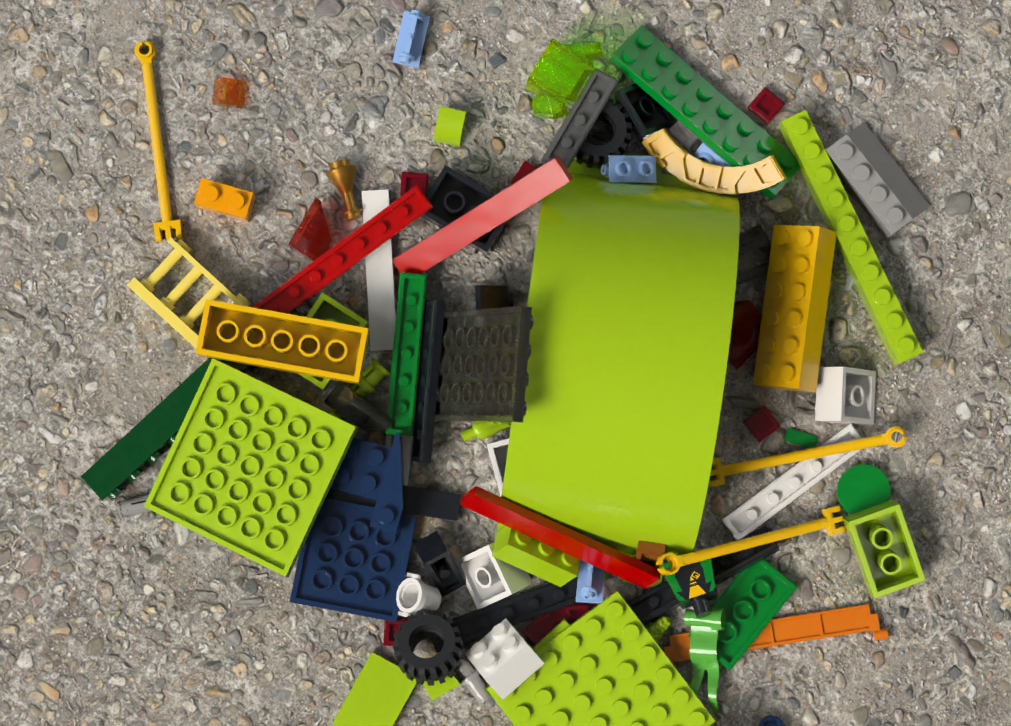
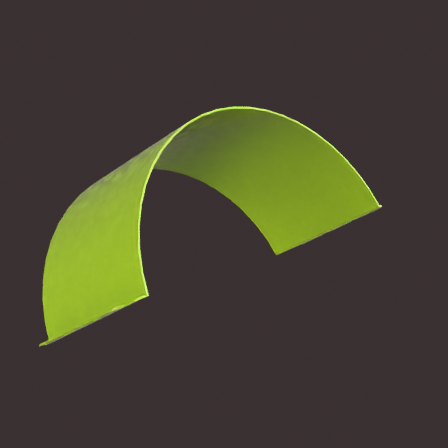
[496,152,740,587]

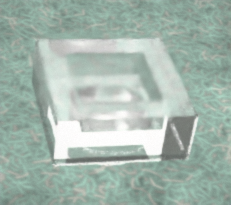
[669,120,699,149]

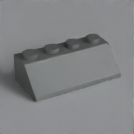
[826,122,929,239]

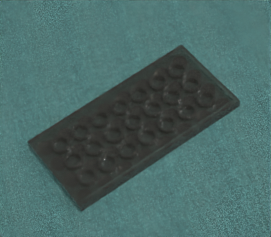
[435,306,534,423]

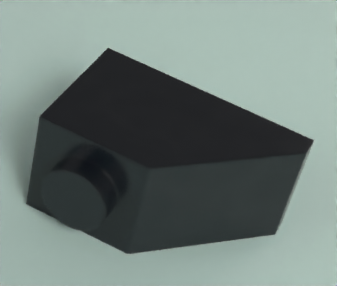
[475,285,514,317]
[413,531,466,597]

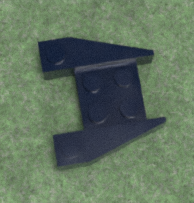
[318,418,406,536]

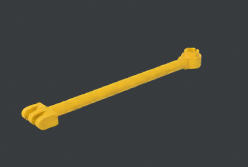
[134,40,183,242]
[708,426,907,488]
[656,505,847,575]

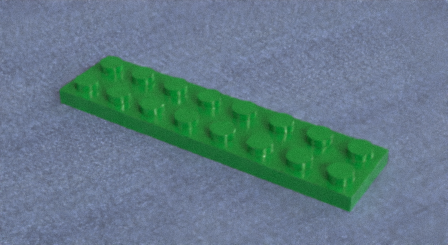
[609,25,800,200]

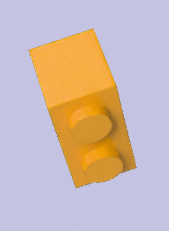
[194,178,256,222]

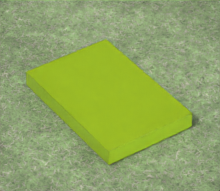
[332,651,417,726]

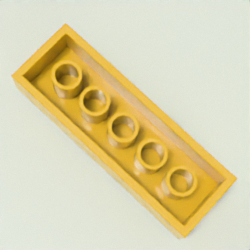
[753,225,837,393]
[196,299,370,384]

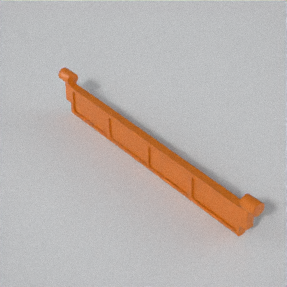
[664,604,889,665]

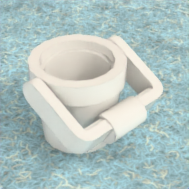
[396,572,441,617]

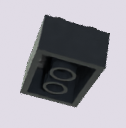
[421,165,508,256]

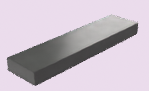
[541,68,618,170]

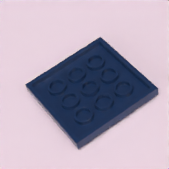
[290,498,417,622]

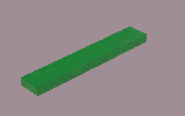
[385,272,427,436]

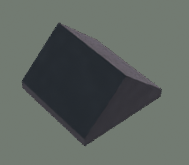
[614,83,676,144]

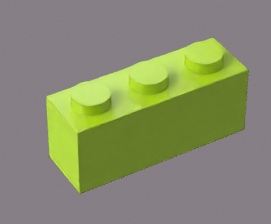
[492,526,580,587]

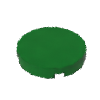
[836,464,891,515]

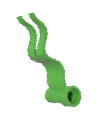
[684,608,726,713]

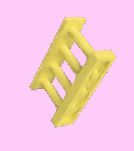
[127,238,251,359]

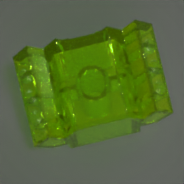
[526,38,604,119]

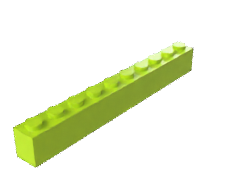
[778,110,923,366]

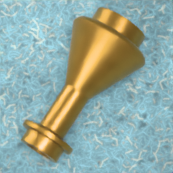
[326,159,363,221]

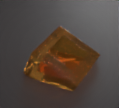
[212,77,247,108]

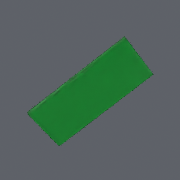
[784,428,818,448]

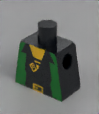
[660,558,718,618]

